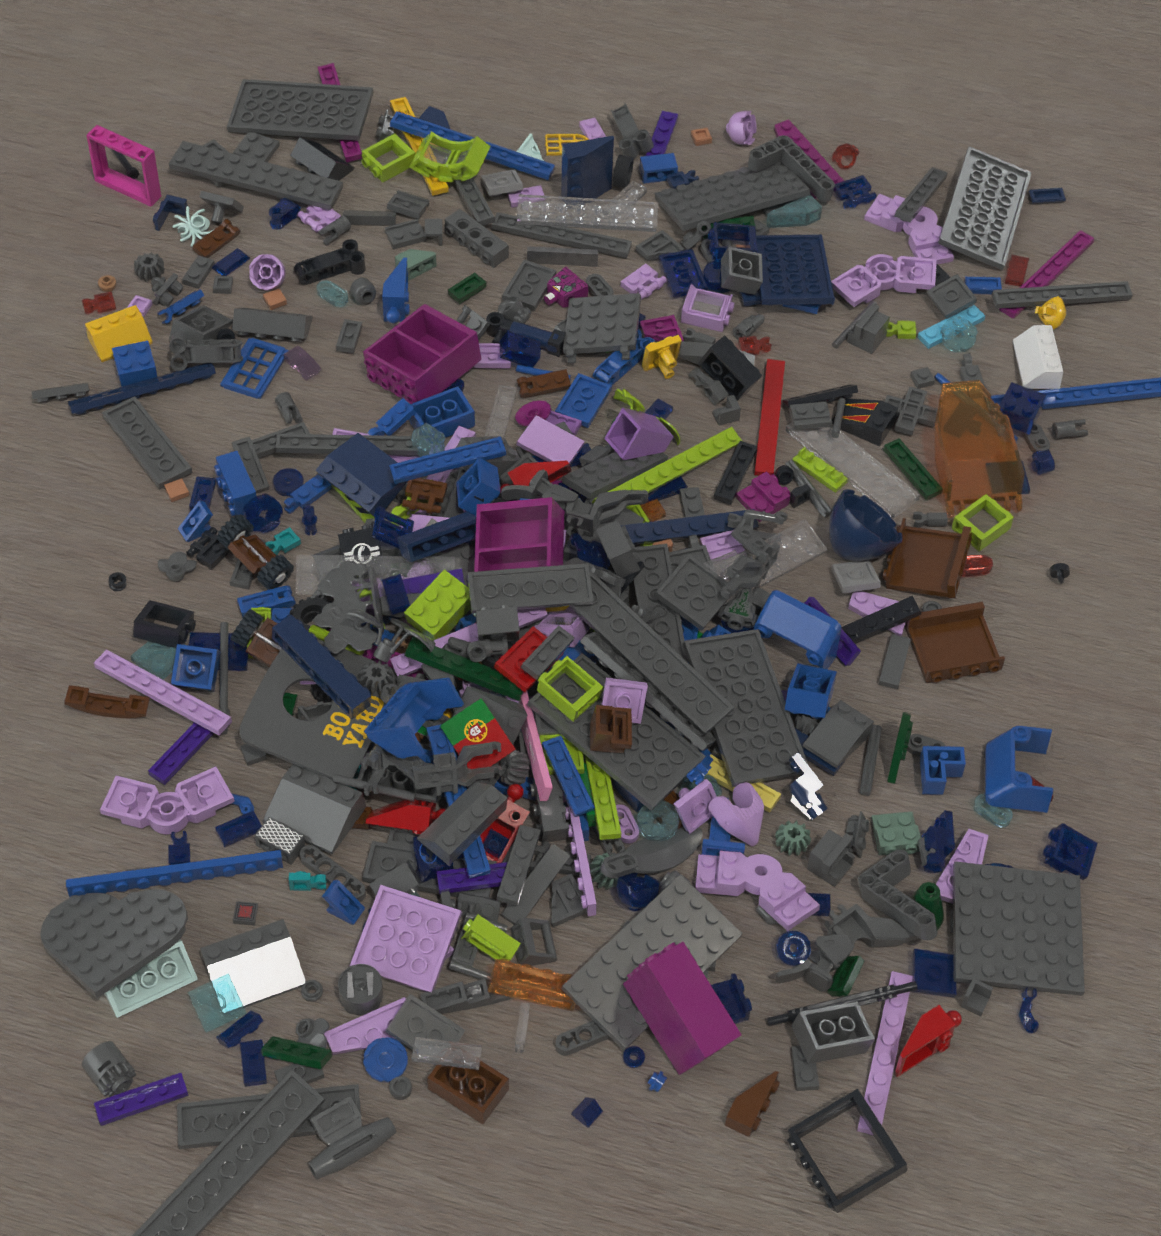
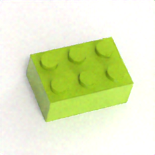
[404,569,471,641]

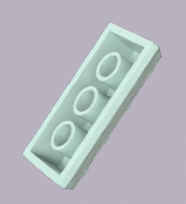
[104,939,198,1018]

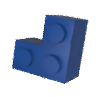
[920,746,966,795]

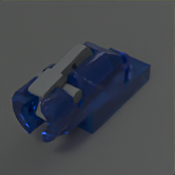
[918,810,955,873]

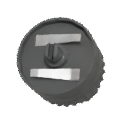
[338,964,383,1016]

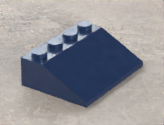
[561,136,614,210]
[315,433,408,518]

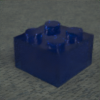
[995,382,1046,435]

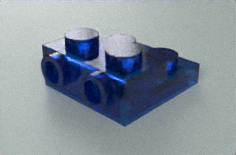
[1042,823,1098,880]

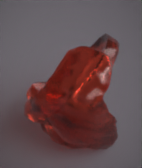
[832,143,859,169]

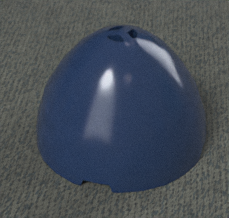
[829,489,903,561]

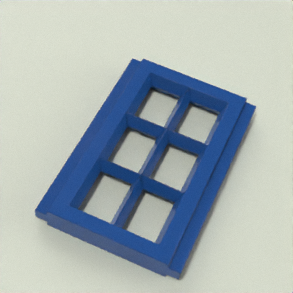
[220,338,289,399]

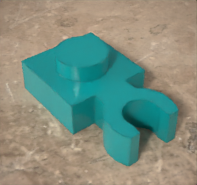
[265,527,301,555]
[289,871,327,891]

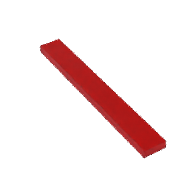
[754,359,785,476]

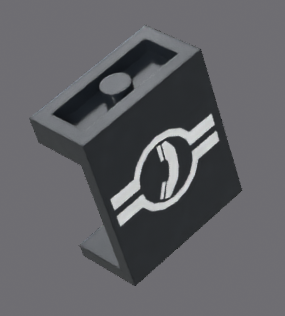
[338,524,388,579]

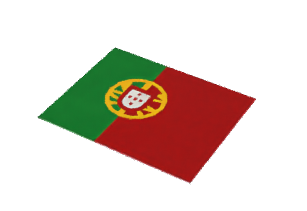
[440,698,516,769]

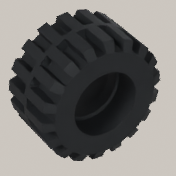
[290,596,333,631]

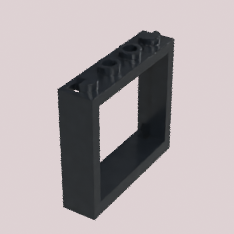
[787,1089,908,1213]

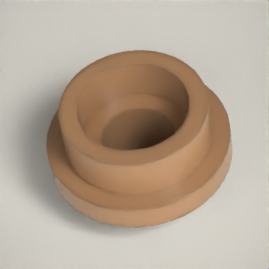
[98,275,116,292]

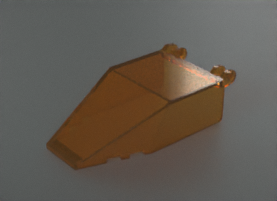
[934,380,1025,517]

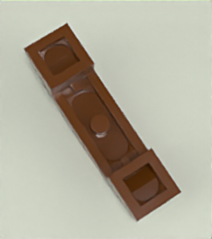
[64,685,150,718]

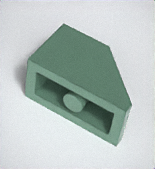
[395,249,437,281]

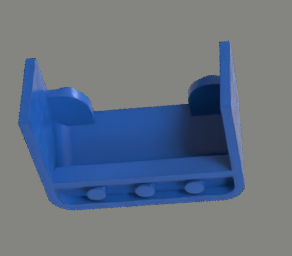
[754,590,842,669]
[364,677,464,759]
[985,726,1053,813]

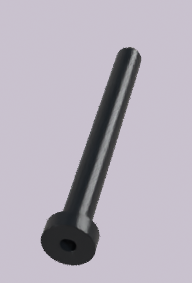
[110,148,139,179]

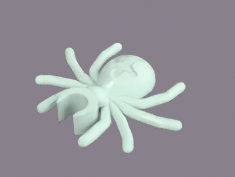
[172,206,213,247]

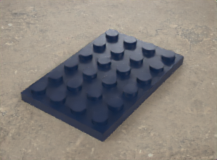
[752,234,834,306]

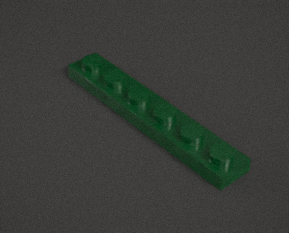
[405,637,524,701]

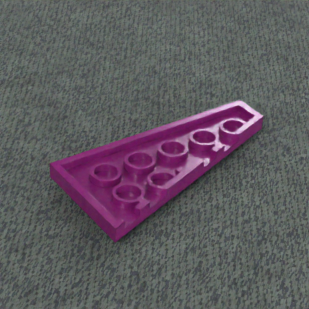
[774,119,845,204]

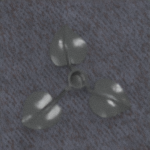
[346,609,436,663]

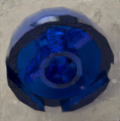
[616,873,660,911]

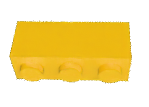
[85,305,153,362]

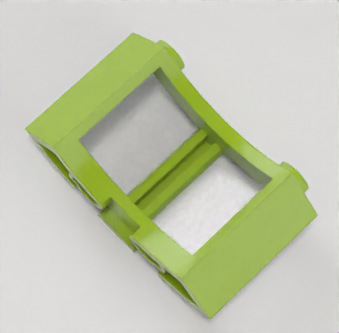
[409,132,491,182]

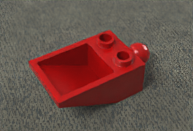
[500,460,572,492]
[480,784,529,863]
[365,799,446,834]
[895,1005,962,1077]

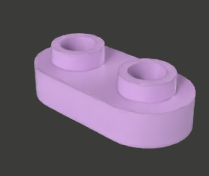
[616,805,639,844]

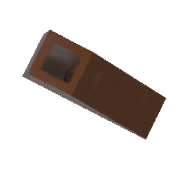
[725,1071,780,1137]

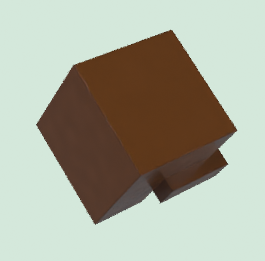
[590,705,632,753]

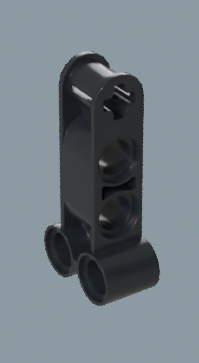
[293,239,366,285]

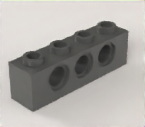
[444,209,509,268]

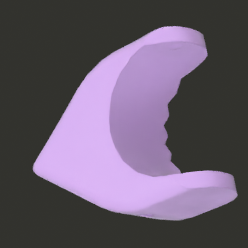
[708,782,764,847]

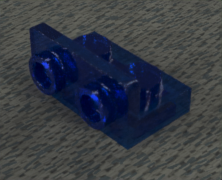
[711,973,752,1024]

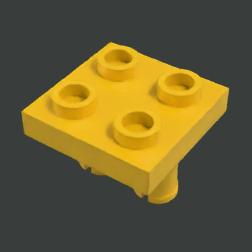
[641,335,682,379]

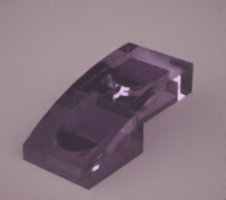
[283,345,322,381]

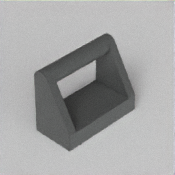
[511,917,557,967]

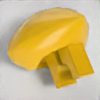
[1035,296,1066,330]

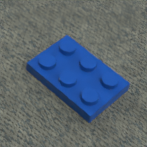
[555,373,612,428]

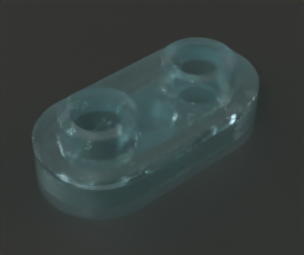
[317,280,348,307]
[973,794,1013,827]

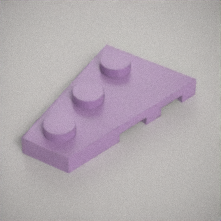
[848,591,906,636]

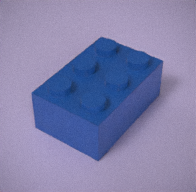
[408,386,475,444]
[214,451,259,520]
[785,663,837,718]

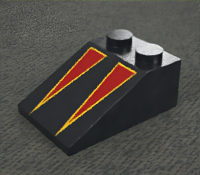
[831,398,898,447]

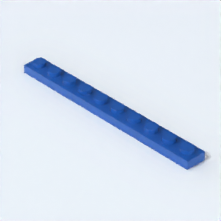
[390,111,555,180]
[985,378,1161,415]
[66,850,283,897]

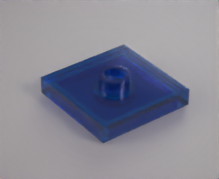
[912,949,957,998]

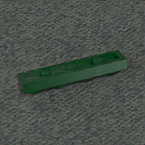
[883,438,943,501]

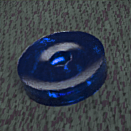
[273,468,304,497]
[775,930,811,965]

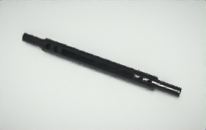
[767,981,918,1027]

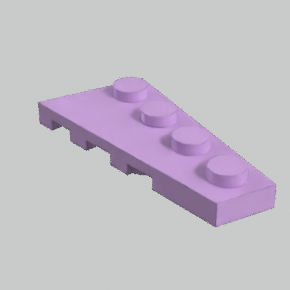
[936,829,989,904]
[324,997,406,1055]

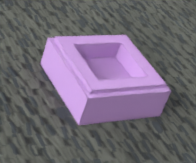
[127,295,153,317]

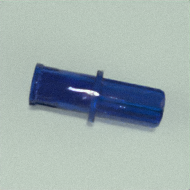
[302,504,317,536]

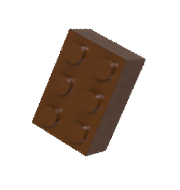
[427,1044,509,1124]

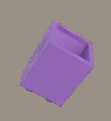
[604,407,674,460]

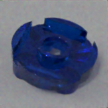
[243,493,283,533]

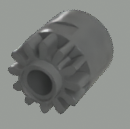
[82,1041,136,1097]

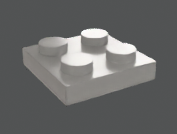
[481,169,523,196]
[831,560,880,593]

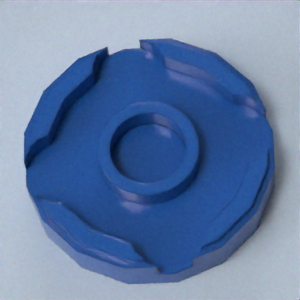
[363,1037,408,1083]

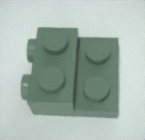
[871,812,921,856]

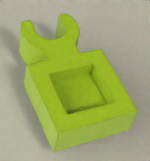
[886,320,916,339]

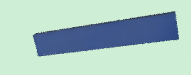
[389,436,506,484]

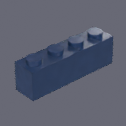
[397,512,476,562]

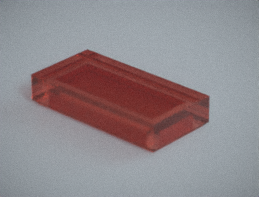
[1005,255,1029,287]

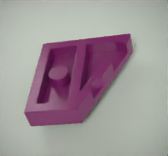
[639,315,684,342]

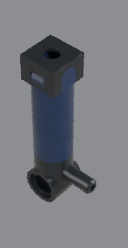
[486,312,566,357]

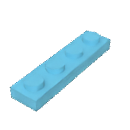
[917,305,985,349]

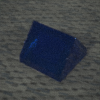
[571,1097,603,1128]

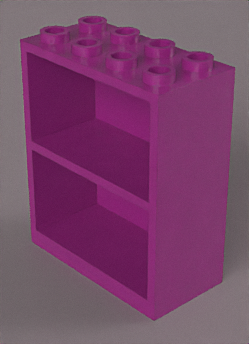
[363,304,482,404]
[474,497,564,572]
[623,942,742,1076]

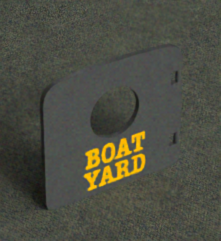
[239,637,398,780]

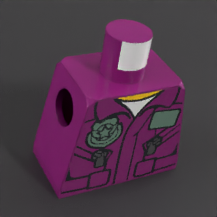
[544,267,588,308]

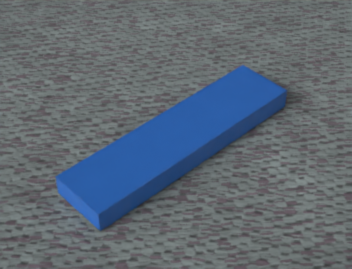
[542,736,595,817]

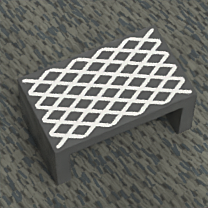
[255,817,305,865]

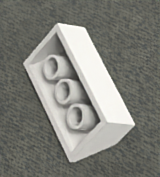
[1013,325,1063,389]

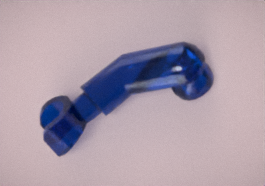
[1018,987,1039,1033]

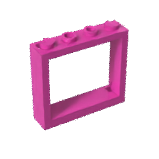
[86,125,161,207]

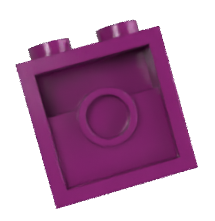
[736,471,790,522]

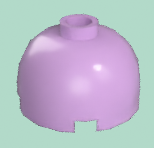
[726,111,757,145]
[249,254,286,291]

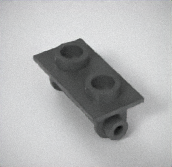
[375,109,395,143]
[846,811,869,858]

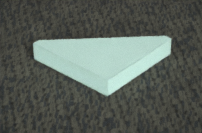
[516,134,544,161]

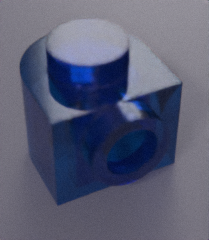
[1031,449,1055,475]

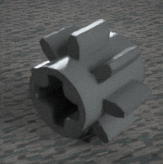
[794,714,820,736]

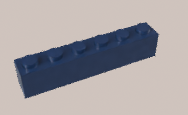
[272,615,371,719]

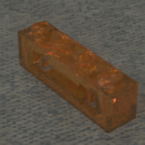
[488,959,576,1011]

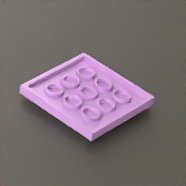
[350,885,462,993]

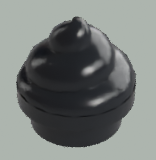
[217,328,235,340]
[775,465,794,484]

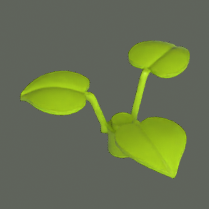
[613,388,680,445]

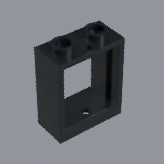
[133,600,196,648]

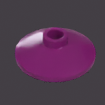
[515,400,551,426]

